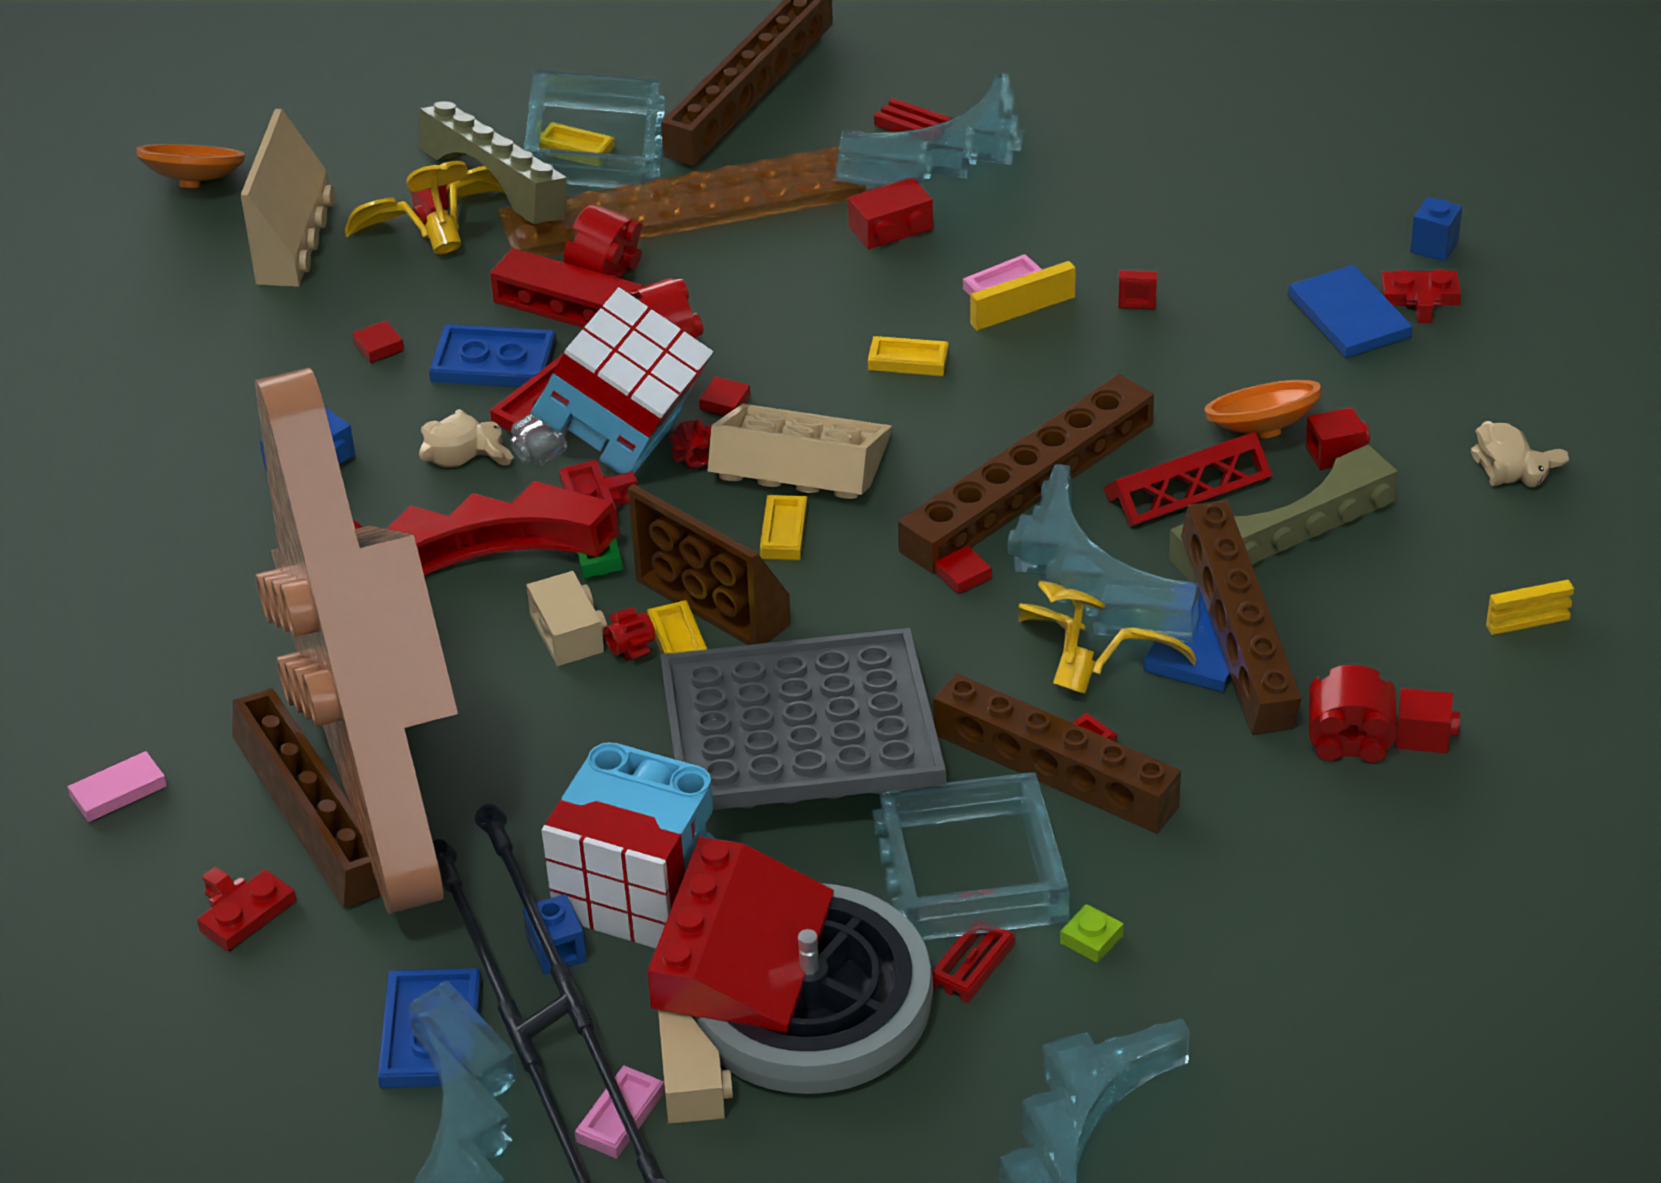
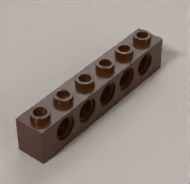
[1181,500,1302,735]
[933,673,1181,834]

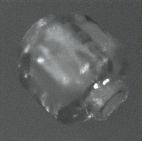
[508,413,569,467]

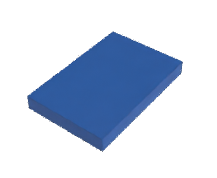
[1288,265,1413,358]
[429,324,556,387]
[1144,581,1231,693]
[378,968,482,1088]

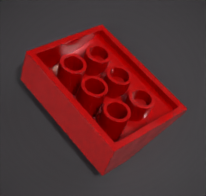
[647,836,834,1033]

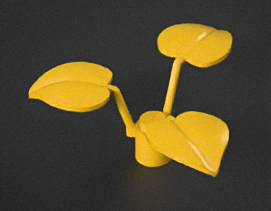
[345,161,505,254]
[1017,581,1197,694]

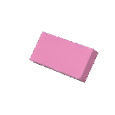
[963,254,1042,295]
[67,751,167,822]
[575,1065,665,1159]

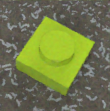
[1060,904,1124,963]

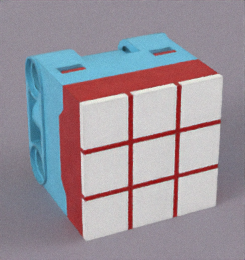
[530,287,714,475]
[542,742,715,948]

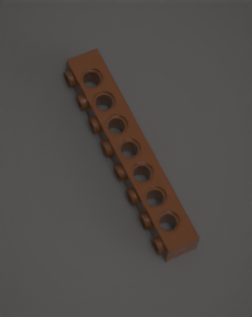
[661,0,833,166]
[898,374,1154,574]

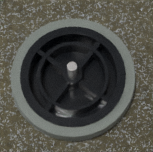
[691,883,933,1094]

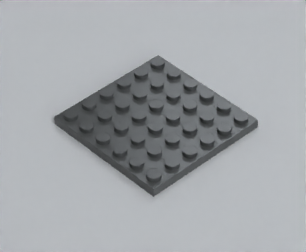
[660,628,946,810]

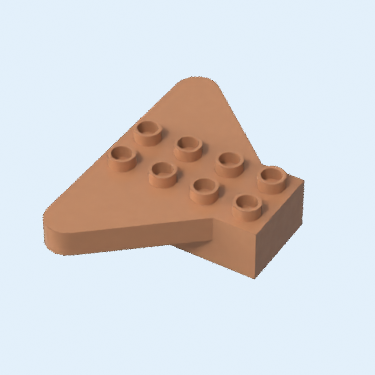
[255,367,458,914]

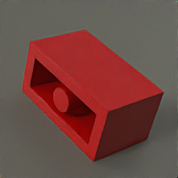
[848,177,933,250]

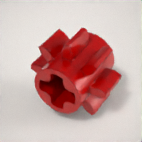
[669,418,712,469]
[604,607,656,661]

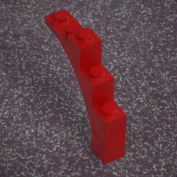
[386,481,620,576]

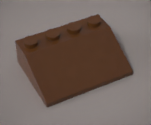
[628,484,791,645]

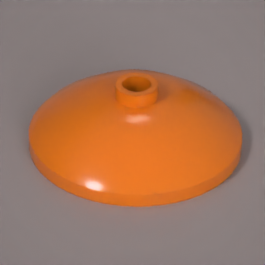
[136,144,245,188]
[1204,380,1322,438]

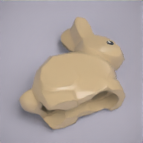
[419,409,514,468]
[1471,421,1569,487]

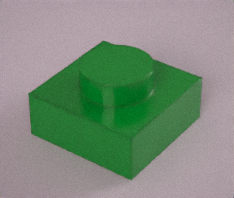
[578,538,623,578]

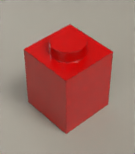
[1305,407,1370,471]
[1395,688,1460,754]

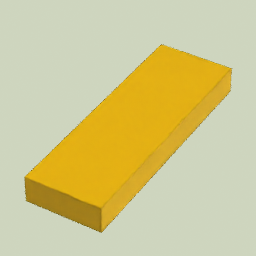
[970,261,1076,331]

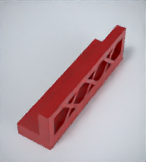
[1103,431,1273,527]

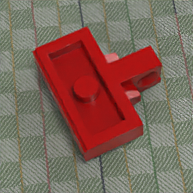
[1381,269,1461,323]
[559,459,638,520]
[197,867,297,952]

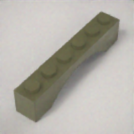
[418,101,567,224]
[1169,445,1398,584]

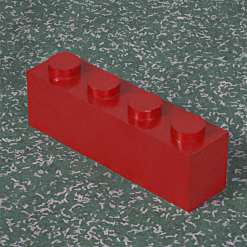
[490,248,643,328]

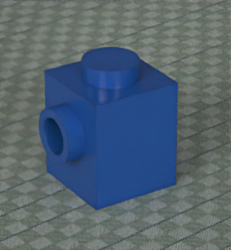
[1410,197,1462,262]
[523,894,587,975]

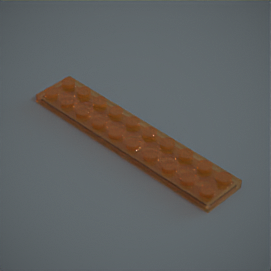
[498,145,866,257]

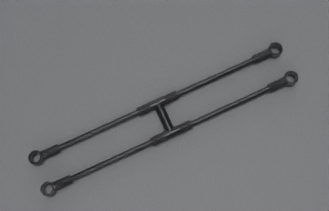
[433,803,669,1183]

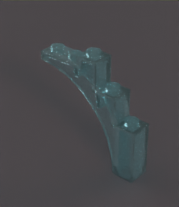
[835,73,1024,187]
[1007,464,1201,642]
[409,980,516,1183]
[999,1018,1190,1183]

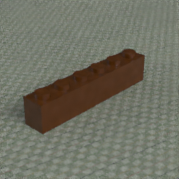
[232,688,381,908]

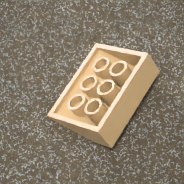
[241,109,335,287]
[707,404,892,499]

